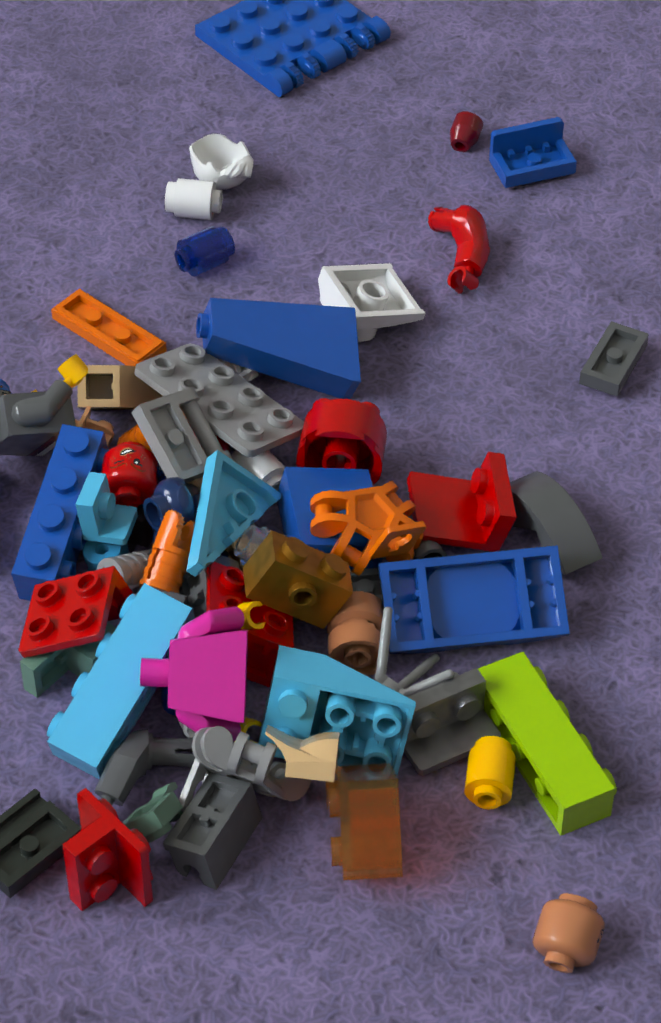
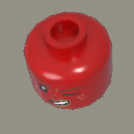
[101,441,159,507]

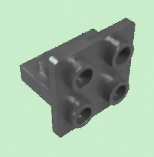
[404,668,501,776]

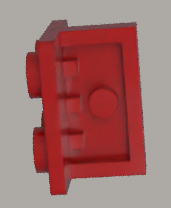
[62,788,153,911]

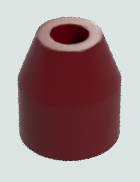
[450,111,483,152]

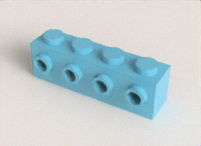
[47,583,195,779]

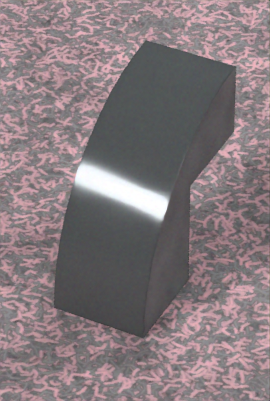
[510,471,602,575]

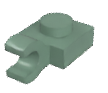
[123,782,183,843]

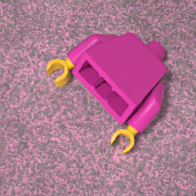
[140,601,265,743]

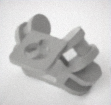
[179,726,311,812]

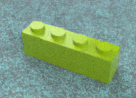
[478,652,617,836]

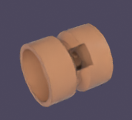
[327,591,383,676]

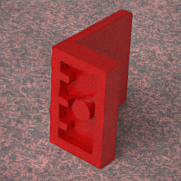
[407,451,517,552]
[206,562,294,687]
[18,566,134,658]

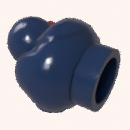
[143,477,200,531]

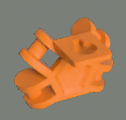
[310,480,427,576]

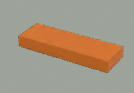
[51,289,167,366]

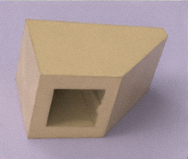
[78,365,163,410]

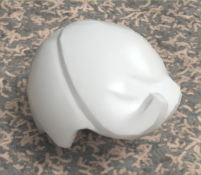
[189,134,254,190]

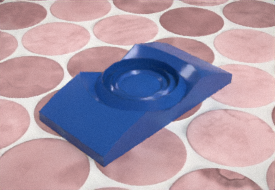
[378,545,570,654]

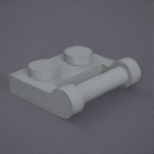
[131,387,234,483]

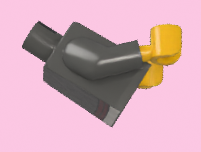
[0,354,88,456]

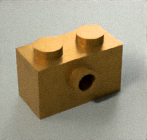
[243,530,353,629]

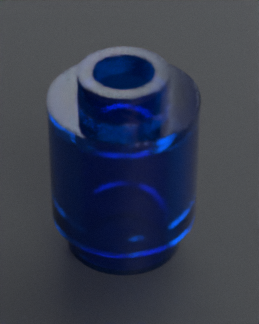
[174,226,235,277]

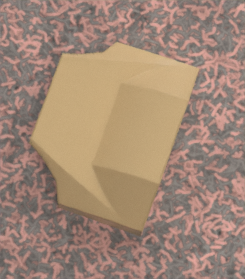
[265,725,340,782]

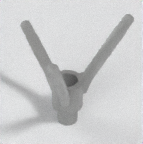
[374,607,454,697]

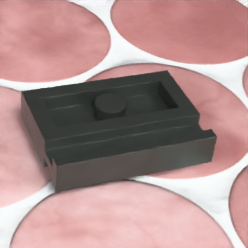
[0,788,81,898]

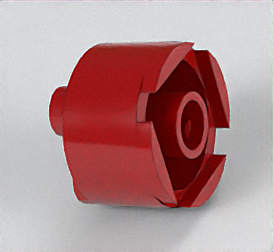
[296,398,387,485]

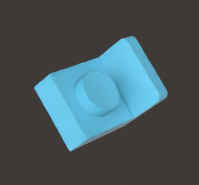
[75,471,138,545]

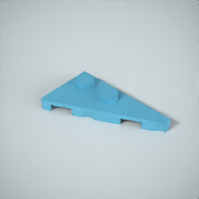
[186,450,281,577]

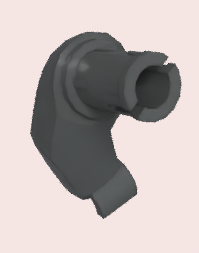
[94,729,195,806]

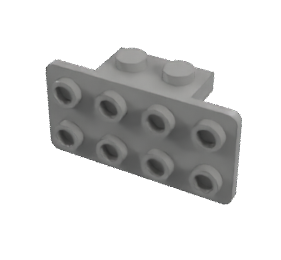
[134,343,304,457]

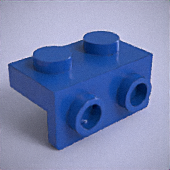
[489,117,577,188]

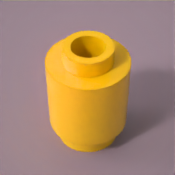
[464,736,516,810]

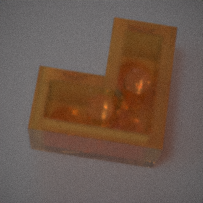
[325,763,403,880]

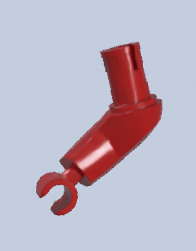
[428,205,490,294]

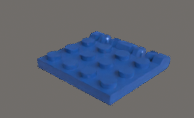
[195,0,391,97]

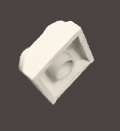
[318,263,426,342]

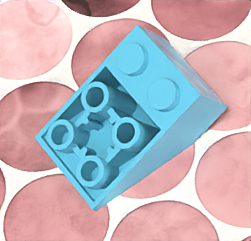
[258,645,416,782]

